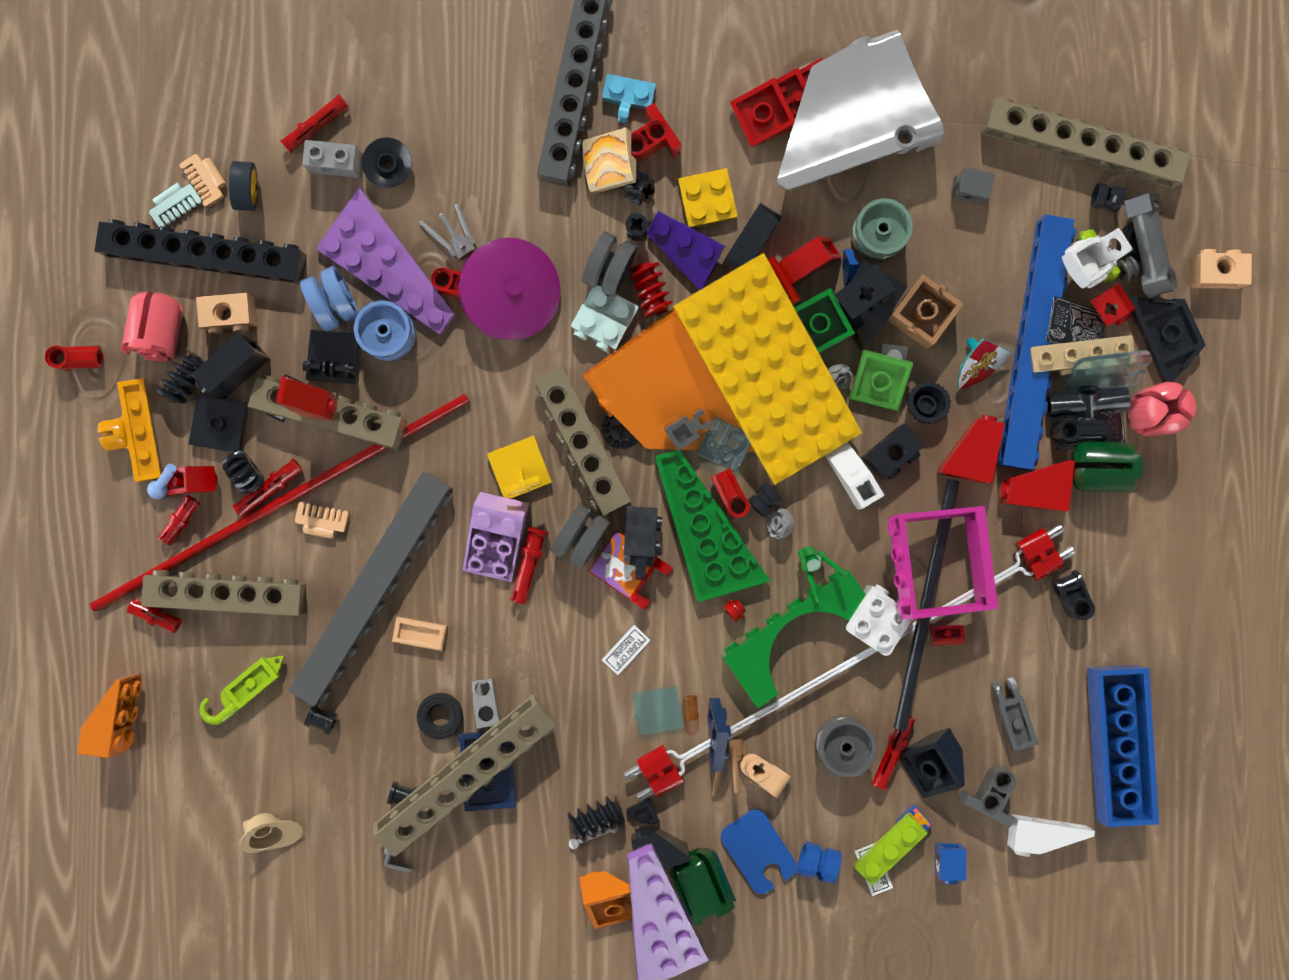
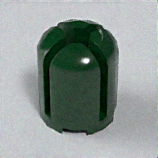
[1071,441,1143,493]
[670,848,737,925]

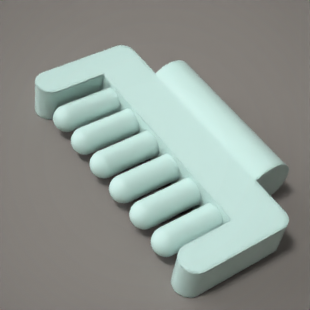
[149,183,203,227]

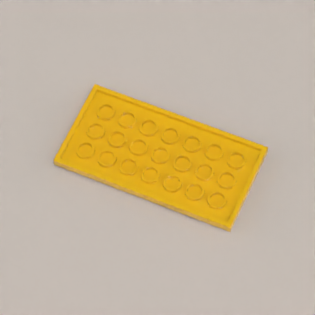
[673,253,862,485]

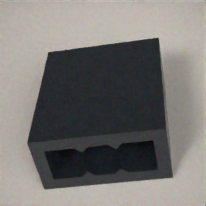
[192,333,270,398]

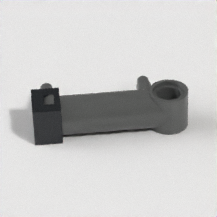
[1124,193,1178,298]

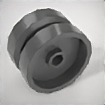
[582,231,638,297]
[550,503,610,570]
[815,715,877,778]

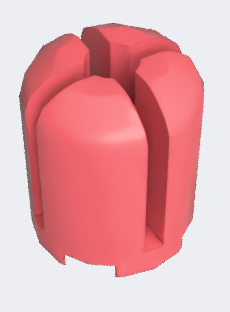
[121,292,183,362]
[1128,382,1197,437]

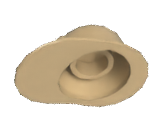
[239,813,303,853]

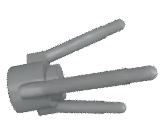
[419,204,476,260]

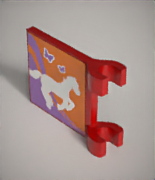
[588,530,673,610]

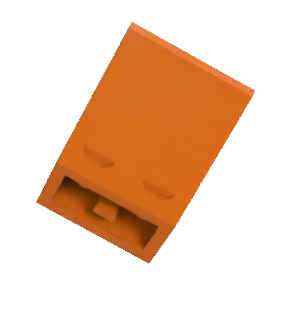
[77,674,142,758]

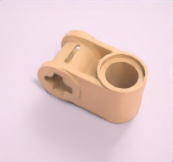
[740,754,791,799]

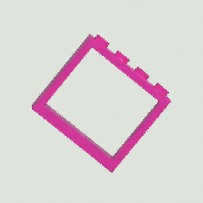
[888,506,998,619]

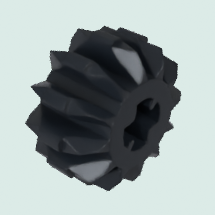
[222,450,264,495]

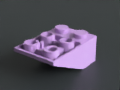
[463,492,529,582]

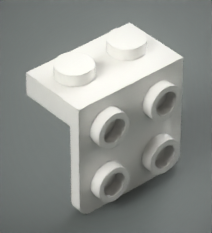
[846,584,913,656]

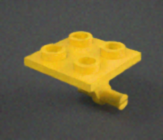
[487,436,552,499]

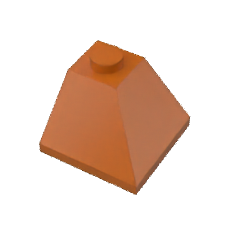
[579,871,632,929]

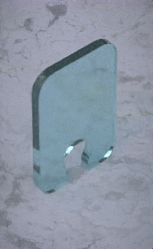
[1067,350,1152,392]

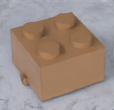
[887,274,964,349]

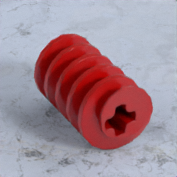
[628,262,673,318]

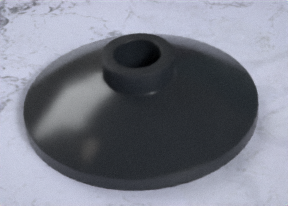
[362,137,412,188]

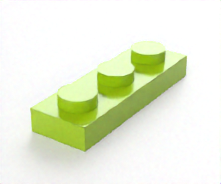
[854,813,928,886]

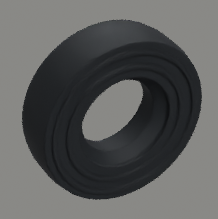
[417,693,463,739]

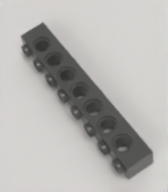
[537,0,613,187]

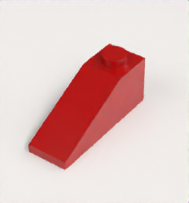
[276,376,337,421]

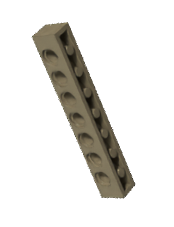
[981,97,1191,190]
[373,694,556,857]

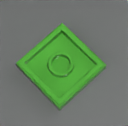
[849,349,913,411]

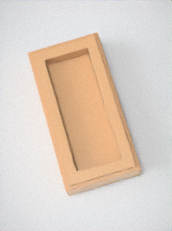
[392,617,448,651]

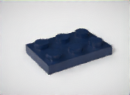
[459,731,517,812]

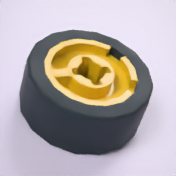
[229,161,258,211]

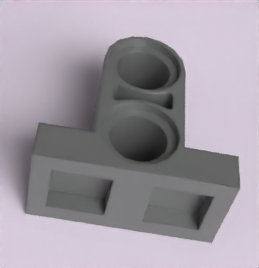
[958,765,1016,828]

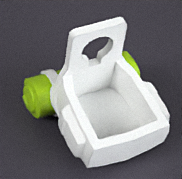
[1062,228,1132,289]

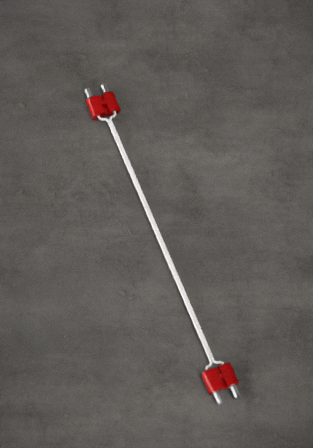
[624,525,1076,802]

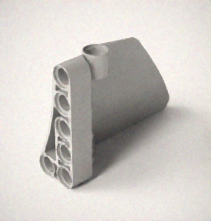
[777,30,944,190]

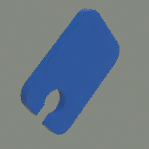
[721,809,797,894]

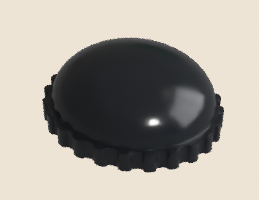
[907,381,951,425]

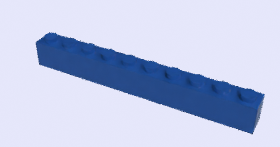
[996,214,1076,471]

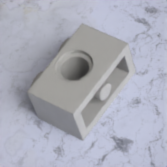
[302,140,362,178]

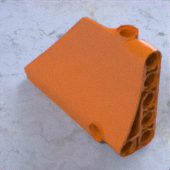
[583,308,755,452]

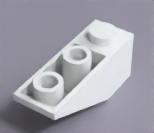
[825,442,885,510]

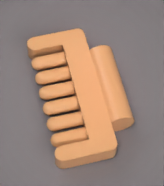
[180,154,226,207]
[295,502,349,539]

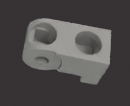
[472,678,502,728]

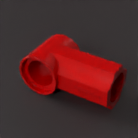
[44,345,104,371]
[711,468,750,518]

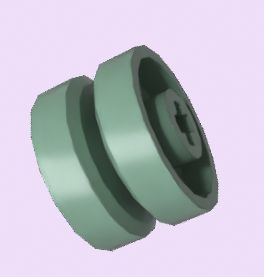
[851,198,913,261]

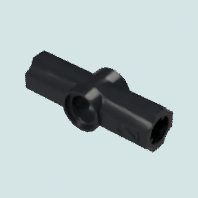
[1047,385,1131,418]

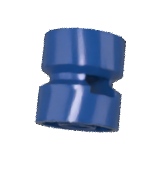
[797,841,842,884]

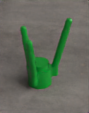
[798,546,849,603]

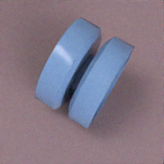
[300,266,359,332]
[354,300,416,361]

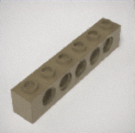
[533,365,631,516]
[248,376,407,451]
[141,570,306,616]

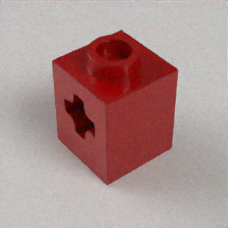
[1091,283,1135,326]

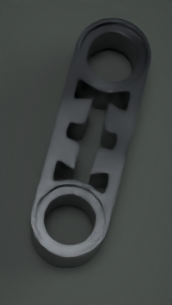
[722,203,782,271]

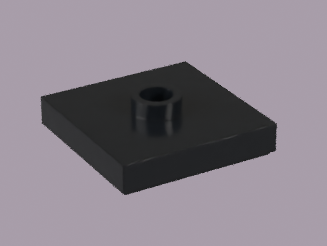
[188,395,249,452]

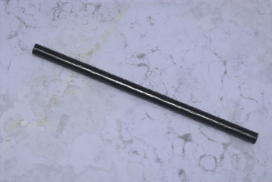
[893,479,960,731]

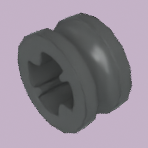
[1117,256,1140,282]

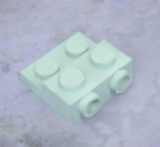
[571,285,639,353]

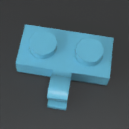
[602,74,656,124]

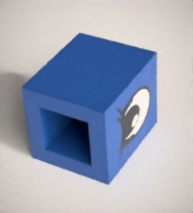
[935,843,967,884]

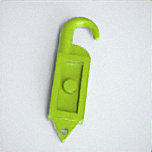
[199,655,285,725]

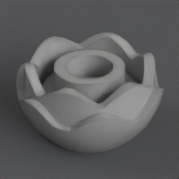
[828,364,853,391]
[767,508,794,540]

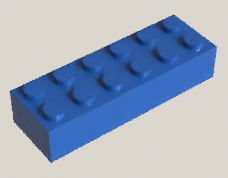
[1087,665,1159,827]

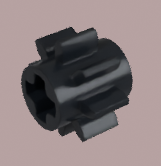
[624,172,655,205]

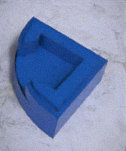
[842,249,859,285]

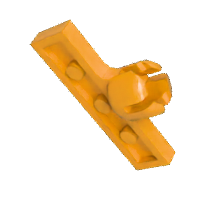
[98,378,162,482]

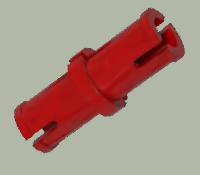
[158,495,201,545]
[127,598,182,633]

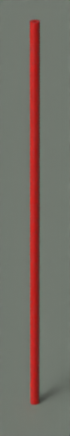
[89,394,470,612]

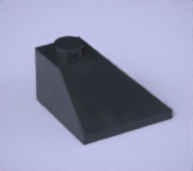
[899,728,965,798]
[631,826,690,869]

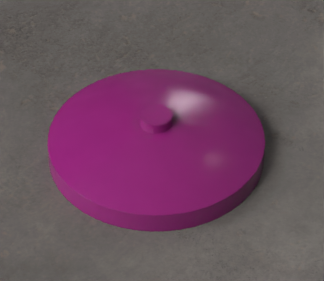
[459,238,560,341]

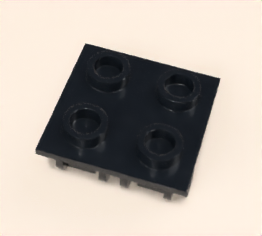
[302,330,360,384]

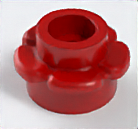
[723,600,746,623]

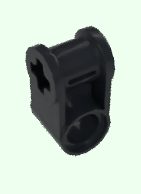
[1051,570,1095,620]

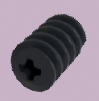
[154,348,205,404]
[567,795,625,842]

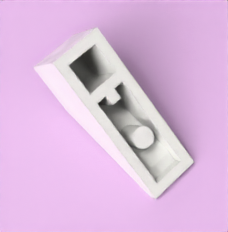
[1007,814,1095,857]

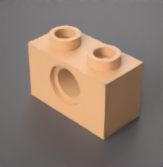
[1190,249,1252,289]
[196,293,257,335]

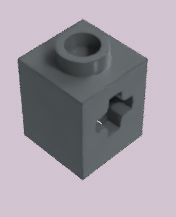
[952,167,995,205]

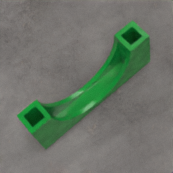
[721,569,866,708]

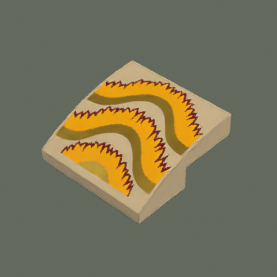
[583,127,636,194]

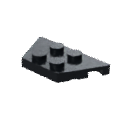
[1129,296,1206,383]

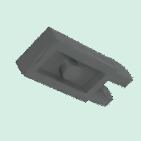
[991,676,1038,752]

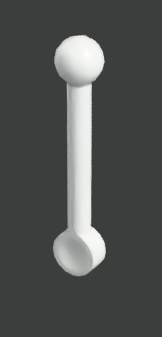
[569,824,619,849]

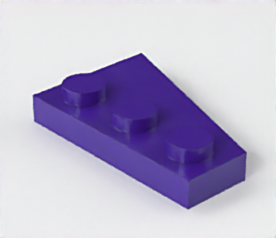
[647,211,725,290]

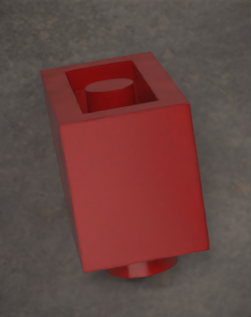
[166,466,218,496]

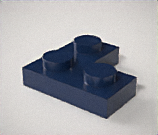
[707,698,731,772]

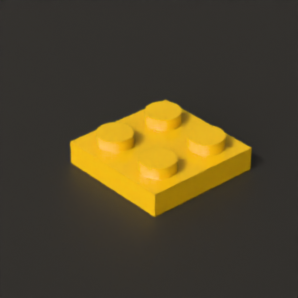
[678,168,738,228]

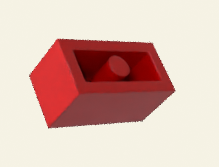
[930,625,965,646]

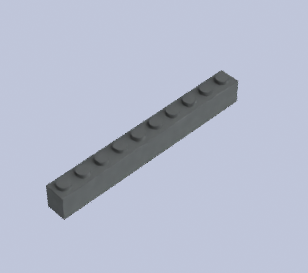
[288,472,453,706]

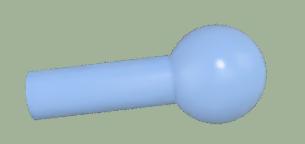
[147,464,177,499]

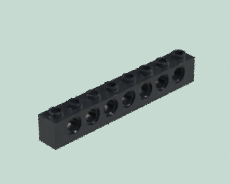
[94,219,306,284]

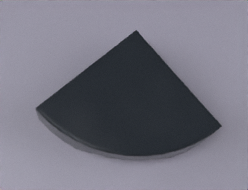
[626,798,660,825]

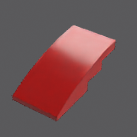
[730,58,823,147]

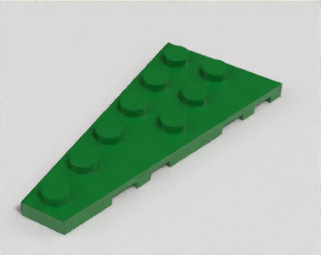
[655,450,771,602]

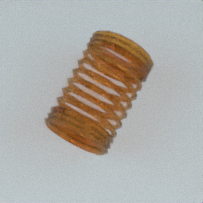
[682,695,699,720]

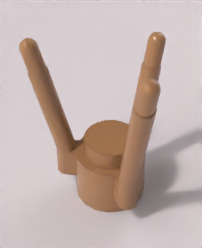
[711,738,753,797]

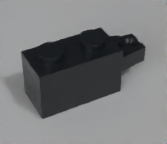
[623,506,662,580]

